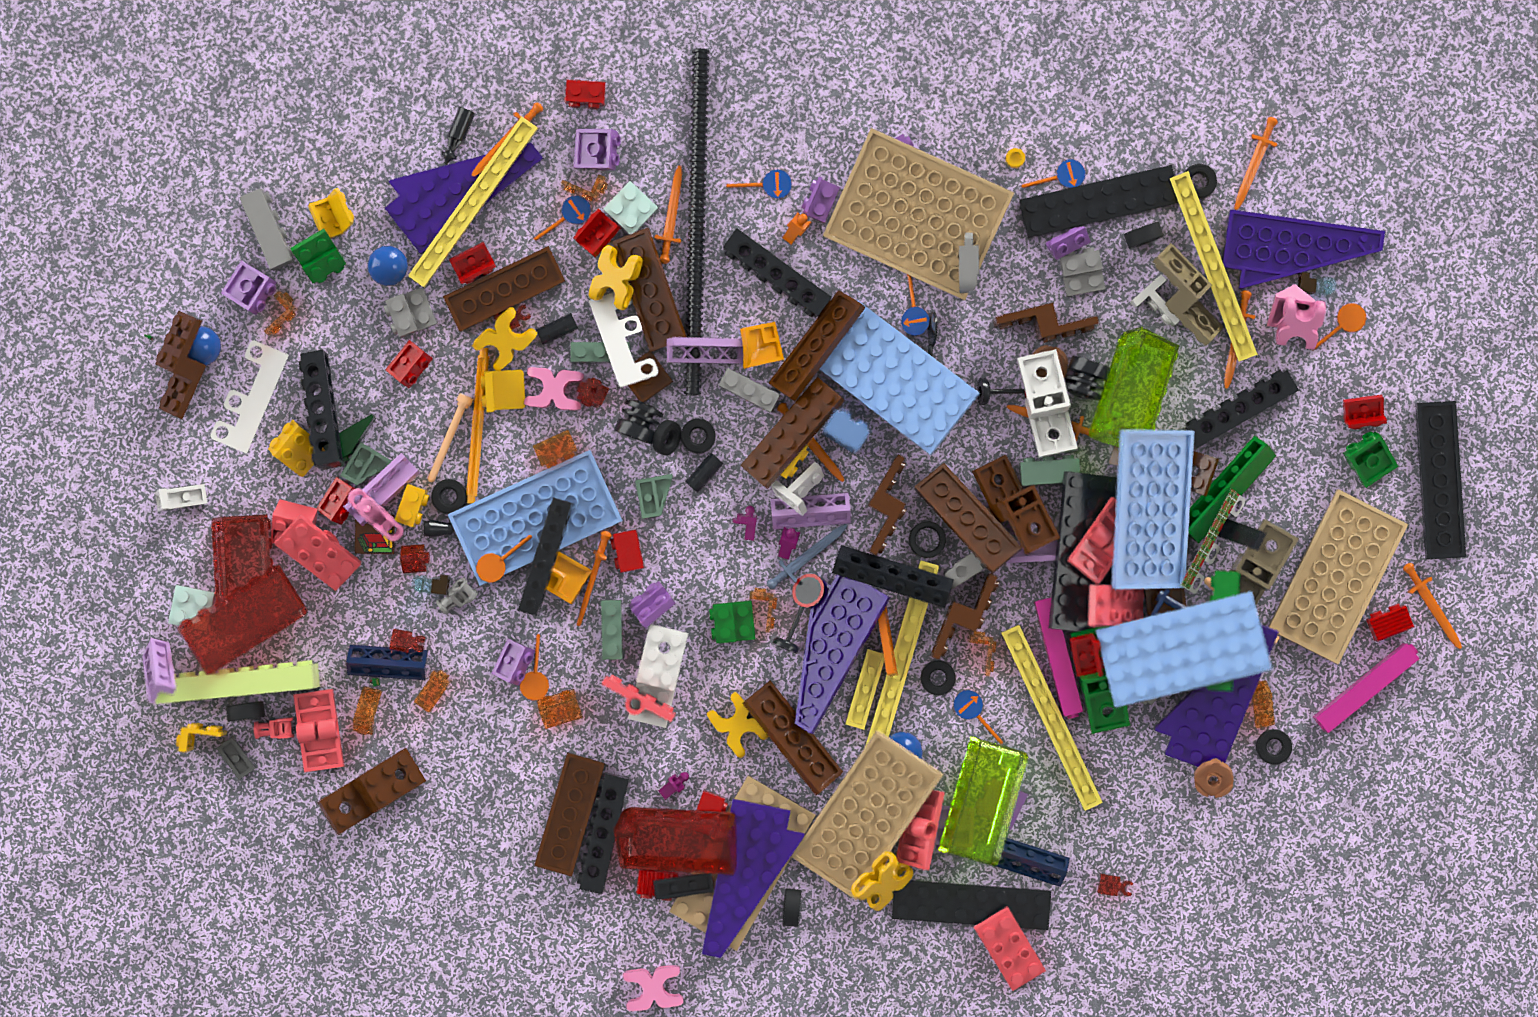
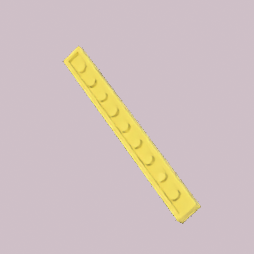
[408,116,538,288]
[1170,171,1257,361]
[865,560,939,746]
[1001,624,1103,811]

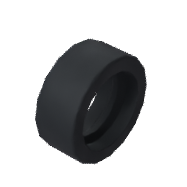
[1124,222,1164,249]
[908,521,946,558]
[226,701,265,722]
[783,888,801,927]

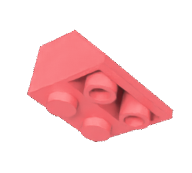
[271,499,318,543]

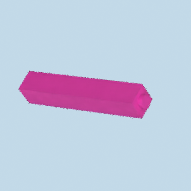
[1034,597,1083,719]
[1313,643,1420,733]

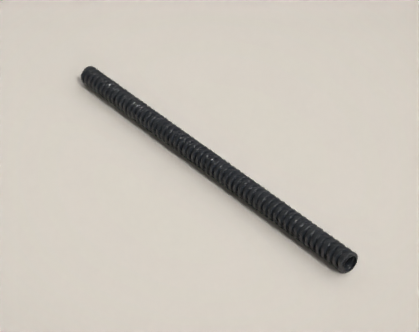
[684,48,710,396]

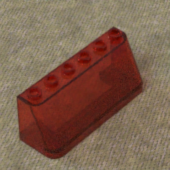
[211,514,277,635]
[177,565,308,675]
[614,807,737,875]

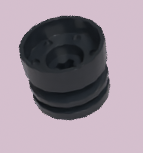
[1064,356,1111,401]
[614,399,664,445]

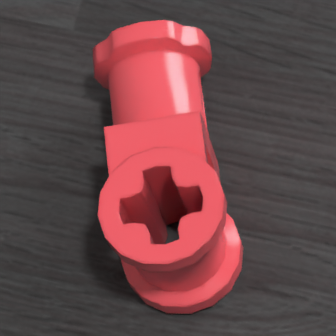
[254,717,294,739]

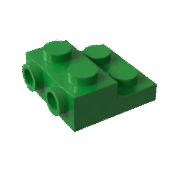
[291,228,346,284]
[1343,432,1398,488]
[709,600,756,644]

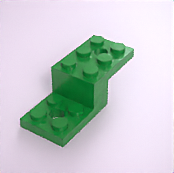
[1071,625,1130,734]

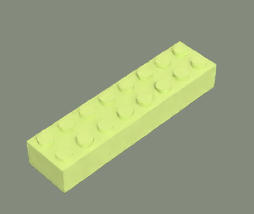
[156,660,320,704]

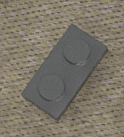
[216,736,256,780]

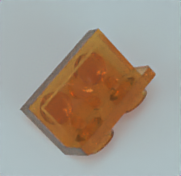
[533,430,578,469]
[537,689,583,729]

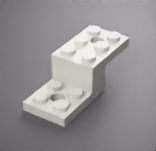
[1017,349,1078,458]
[628,624,688,728]

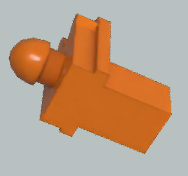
[782,212,811,245]

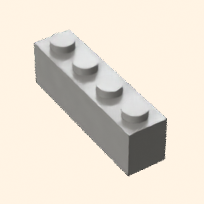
[239,188,295,271]

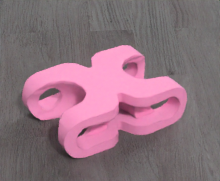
[1276,297,1326,350]
[524,367,584,411]
[348,488,403,541]
[623,965,684,1011]

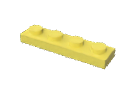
[845,649,885,730]

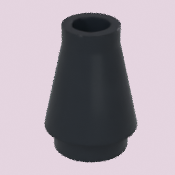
[424,519,452,538]

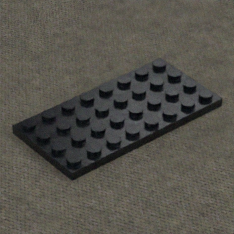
[1048,471,1118,631]

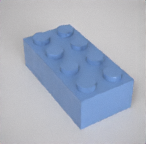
[822,409,870,454]

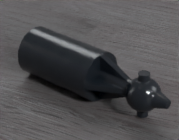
[441,107,475,165]

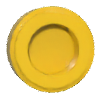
[1005,148,1025,168]

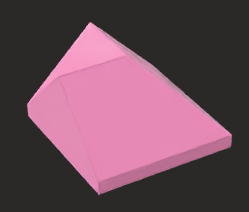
[1267,285,1315,327]

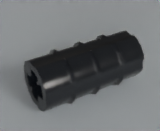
[536,313,579,345]
[685,453,724,493]

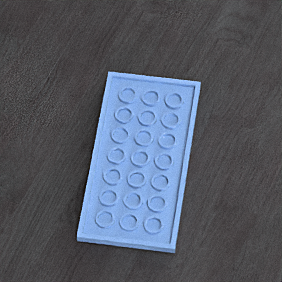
[819,300,980,456]
[1112,430,1194,589]
[447,450,623,586]
[1096,592,1272,708]

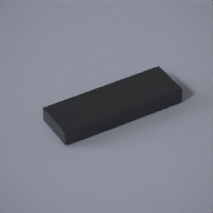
[1218,519,1267,551]
[653,871,714,901]

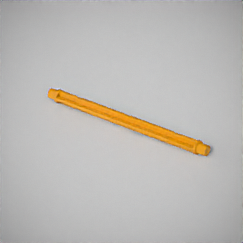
[466,348,489,504]

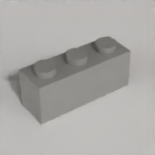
[719,368,780,413]

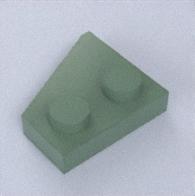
[340,442,392,486]
[635,474,673,519]

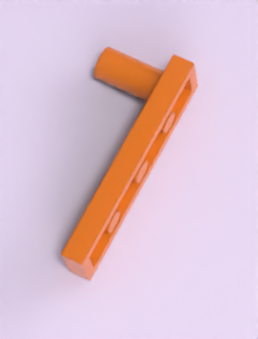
[878,605,898,677]

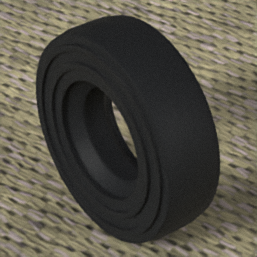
[1184,164,1217,199]
[681,418,716,454]
[653,420,681,456]
[431,479,467,514]
[920,660,956,695]
[1256,729,1292,765]

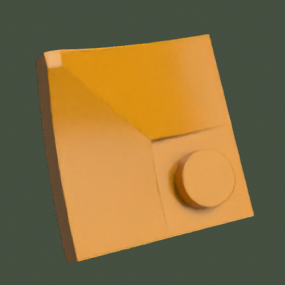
[740,322,784,369]
[547,551,592,604]

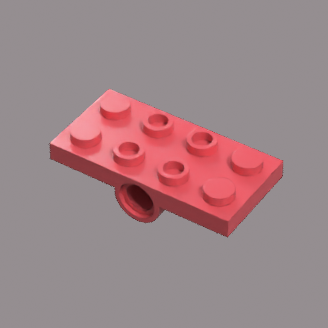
[1067,497,1117,584]
[275,514,362,591]
[1089,585,1144,626]
[601,674,676,722]
[293,689,344,772]
[896,790,945,870]
[974,907,1046,991]

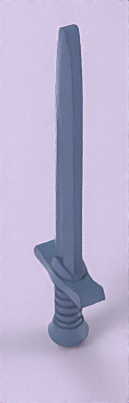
[767,524,847,590]

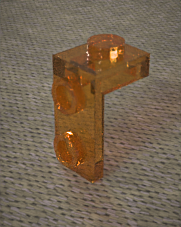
[561,174,608,202]
[264,291,298,336]
[749,588,777,633]
[968,631,996,676]
[414,669,452,712]
[1252,680,1275,728]
[353,687,382,735]

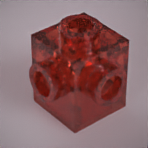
[576,378,609,409]
[400,544,430,574]

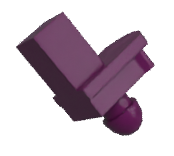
[732,505,757,541]
[778,527,800,560]
[658,772,689,800]

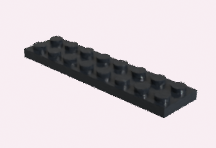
[1019,165,1179,238]
[1415,401,1466,560]
[892,880,1051,930]

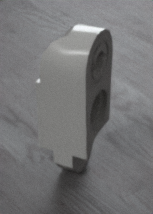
[959,233,979,293]
[944,553,985,590]

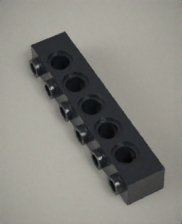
[723,228,832,318]
[299,349,344,471]
[1183,369,1299,449]
[517,497,574,616]
[832,545,954,608]
[577,772,629,894]

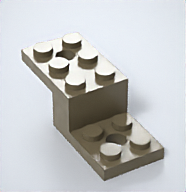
[1152,243,1224,347]
[1230,519,1299,607]

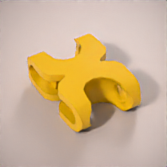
[588,245,643,311]
[472,307,537,371]
[707,692,769,758]
[851,852,913,911]

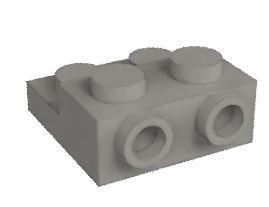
[1059,247,1105,297]
[383,287,437,338]

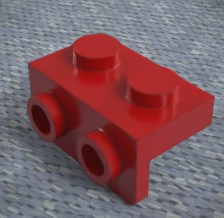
[573,209,621,258]
[449,241,496,284]
[1343,394,1387,430]
[1069,633,1105,677]

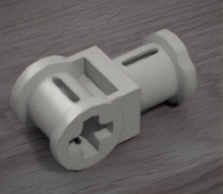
[436,578,478,615]

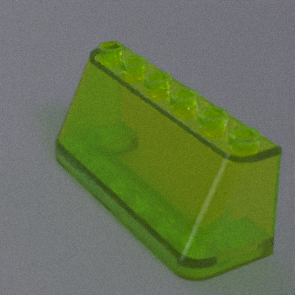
[1089,326,1179,448]
[939,736,1028,866]

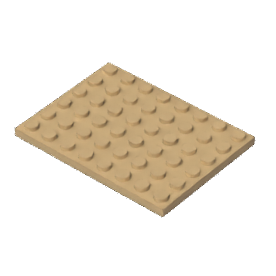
[823,128,1014,300]

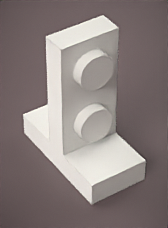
[1130,274,1180,327]
[771,462,824,516]
[155,484,207,512]

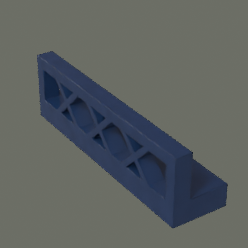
[346,645,428,680]
[986,834,1070,887]

